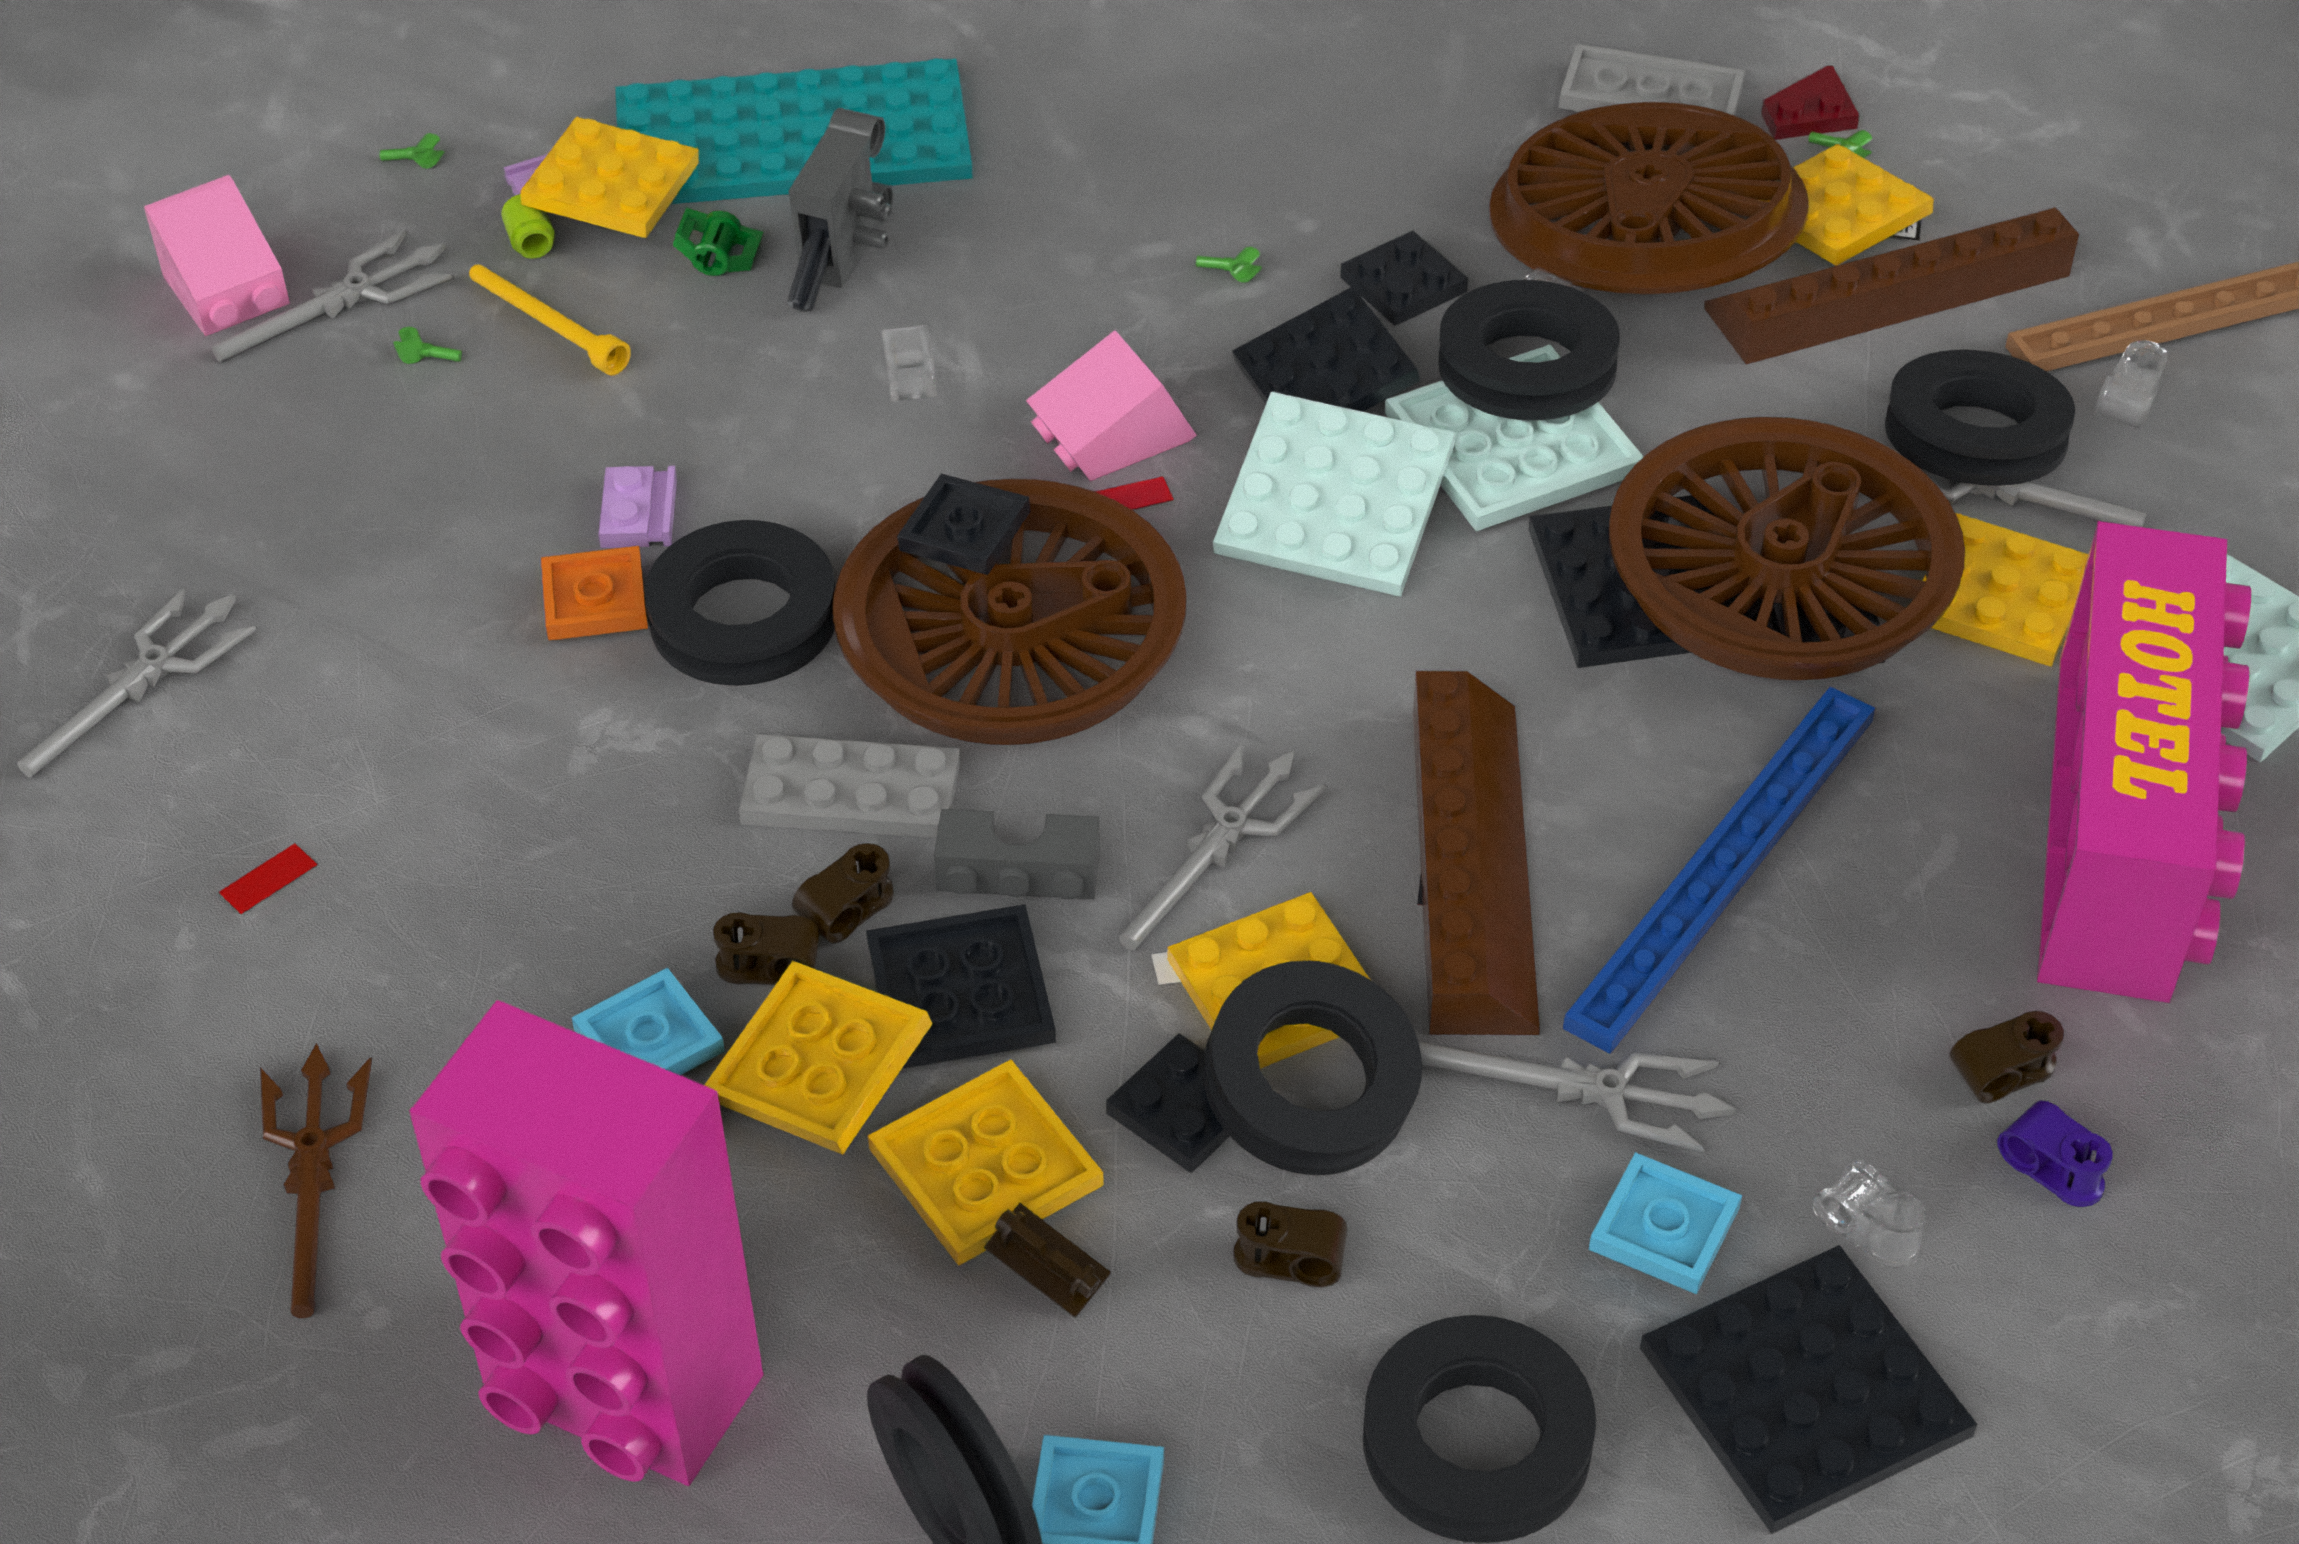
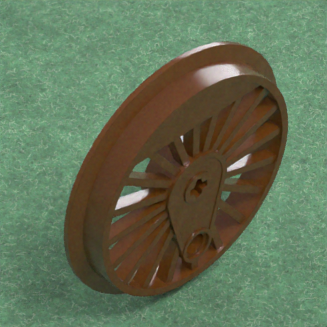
[1489,102,1809,294]
[1609,417,1965,680]
[833,479,1187,745]

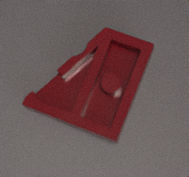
[1761,65,1860,140]

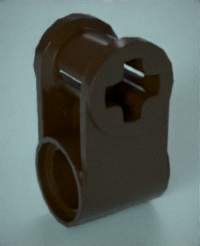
[792,843,894,944]
[713,912,820,985]
[1949,1011,2064,1103]
[1233,1201,1348,1287]

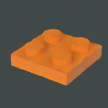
[541,546,648,641]

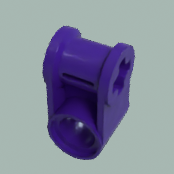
[1997,1100,2113,1207]

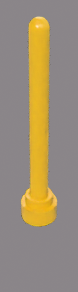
[469,264,631,376]

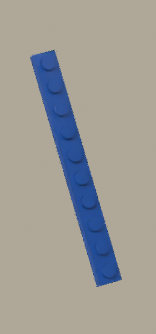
[1563,686,1875,1054]

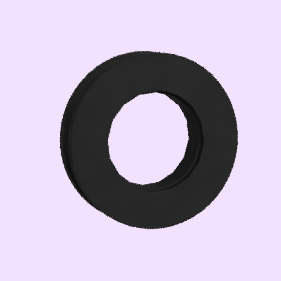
[1438,280,1620,420]
[1885,349,2075,486]
[645,520,835,686]
[1202,960,1422,1175]
[1363,1315,1596,1543]
[867,1355,1042,1544]

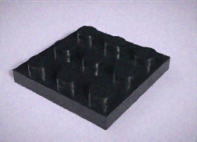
[1232,286,1420,412]
[866,904,1056,1069]

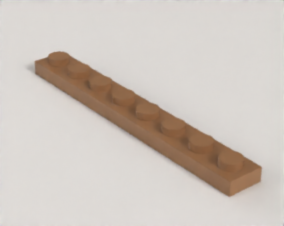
[2005,261,2299,371]

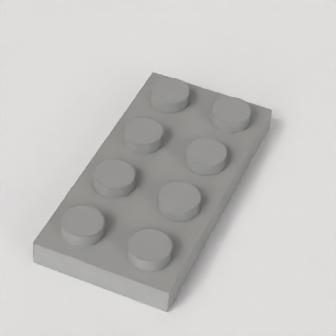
[1559,44,1745,115]
[739,734,961,839]

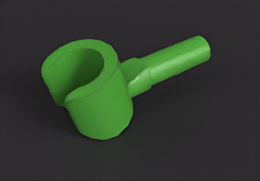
[1809,130,1872,158]
[379,133,445,169]
[1196,247,1262,283]
[393,327,462,364]

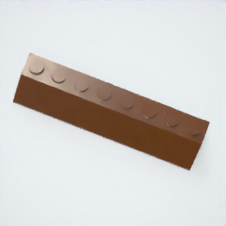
[1704,207,2079,365]
[1413,671,1540,1035]

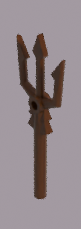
[260,1043,372,1318]

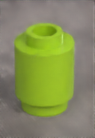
[501,194,555,259]

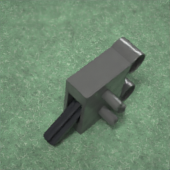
[787,108,893,312]

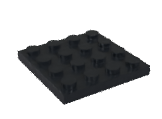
[1529,495,1773,668]
[1640,1245,1977,1534]

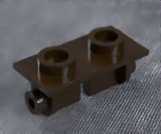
[984,1203,1111,1319]

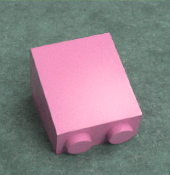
[144,175,290,337]
[1026,330,1197,481]

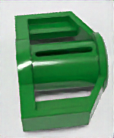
[673,207,763,276]

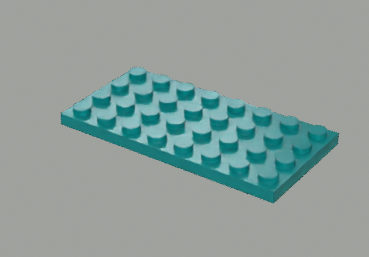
[615,58,973,204]

